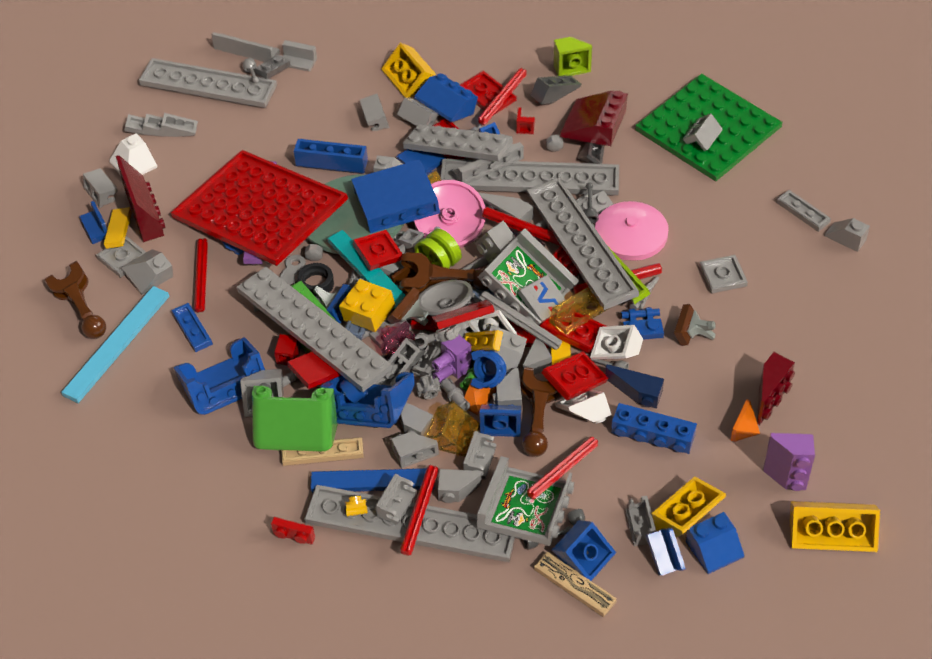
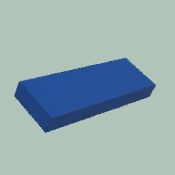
[171,303,213,352]

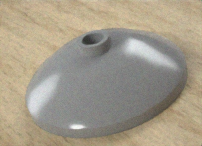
[418,280,473,316]

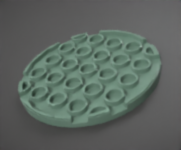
[306,174,404,254]

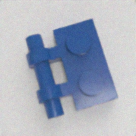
[621,307,664,340]

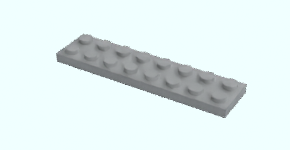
[139,58,277,108]

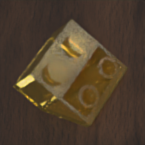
[426,401,480,457]

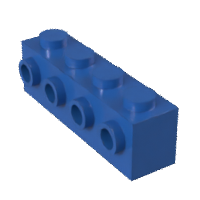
[294,139,368,173]
[611,403,697,454]

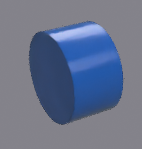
[340,379,368,403]

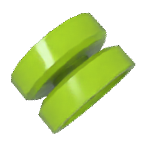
[414,228,462,268]

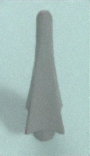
[630,276,659,310]

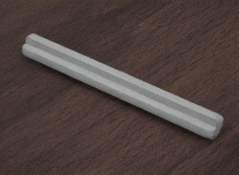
[479,291,562,350]

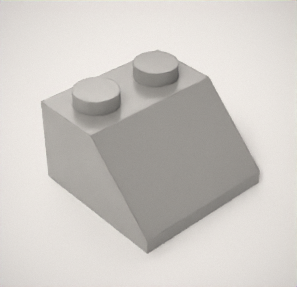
[488,325,527,376]

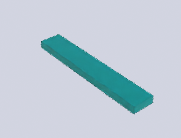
[328,230,405,310]

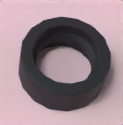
[298,263,334,297]

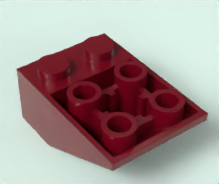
[757,352,795,426]

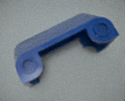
[173,337,265,415]
[321,372,415,428]

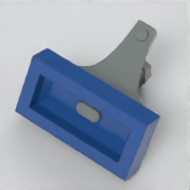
[313,284,351,324]

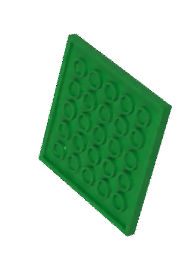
[635,74,782,182]

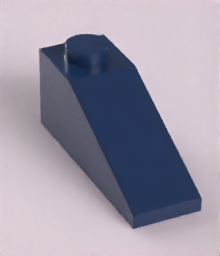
[605,364,664,409]

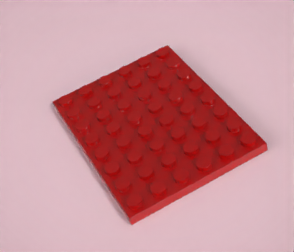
[170,150,348,266]

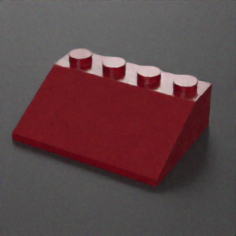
[560,91,628,147]
[116,155,166,242]

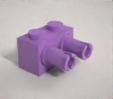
[432,334,472,383]

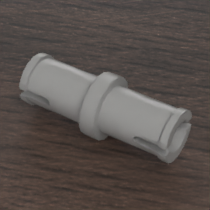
[441,378,470,412]

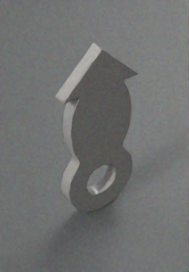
[280,255,306,286]

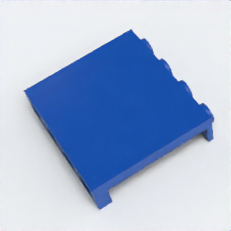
[351,159,440,234]

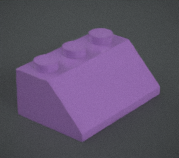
[763,433,815,491]

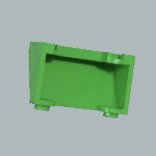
[252,386,338,451]

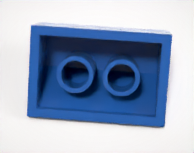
[414,74,478,122]

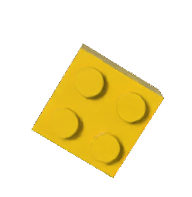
[339,279,395,332]

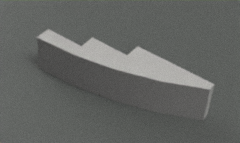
[124,113,198,137]

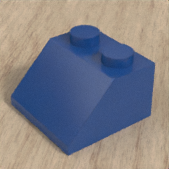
[480,404,521,437]
[686,512,745,574]
[552,520,616,581]

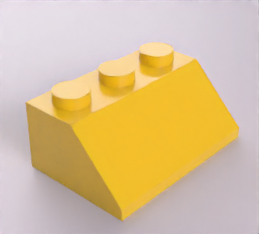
[381,42,436,98]
[652,476,726,537]

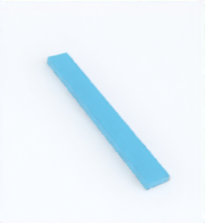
[62,286,170,403]

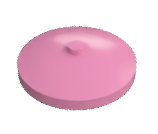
[414,180,486,248]
[595,201,668,261]

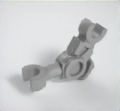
[415,321,469,349]

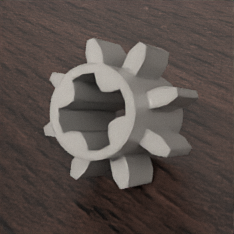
[416,375,441,399]

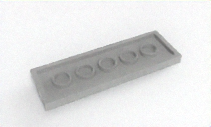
[403,124,513,162]

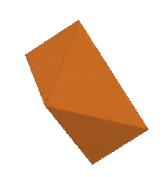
[464,380,496,415]
[731,399,760,442]

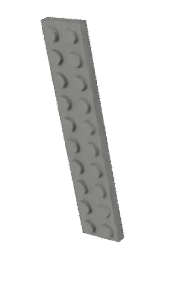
[440,159,619,195]
[527,177,639,310]
[237,267,393,392]
[305,485,516,562]

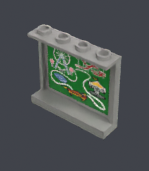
[478,228,579,325]
[477,456,575,546]

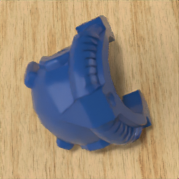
[471,350,507,389]

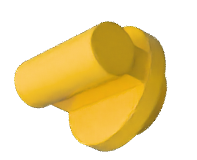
[345,495,368,517]

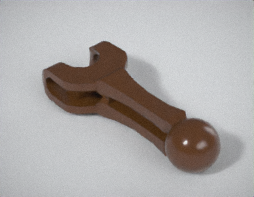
[399,252,489,294]
[45,261,106,339]
[520,367,559,457]

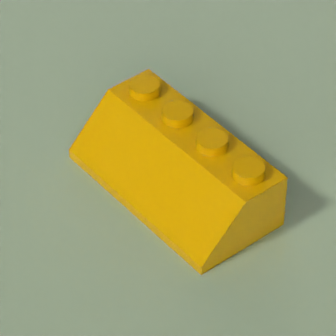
[790,501,880,552]

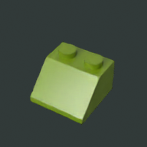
[553,37,592,76]

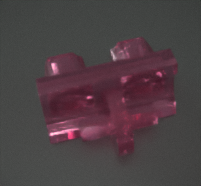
[381,321,415,355]

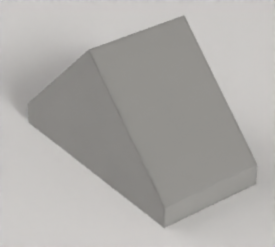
[523,338,552,375]

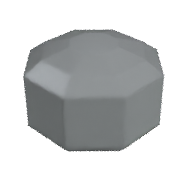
[546,135,563,152]
[305,244,323,261]

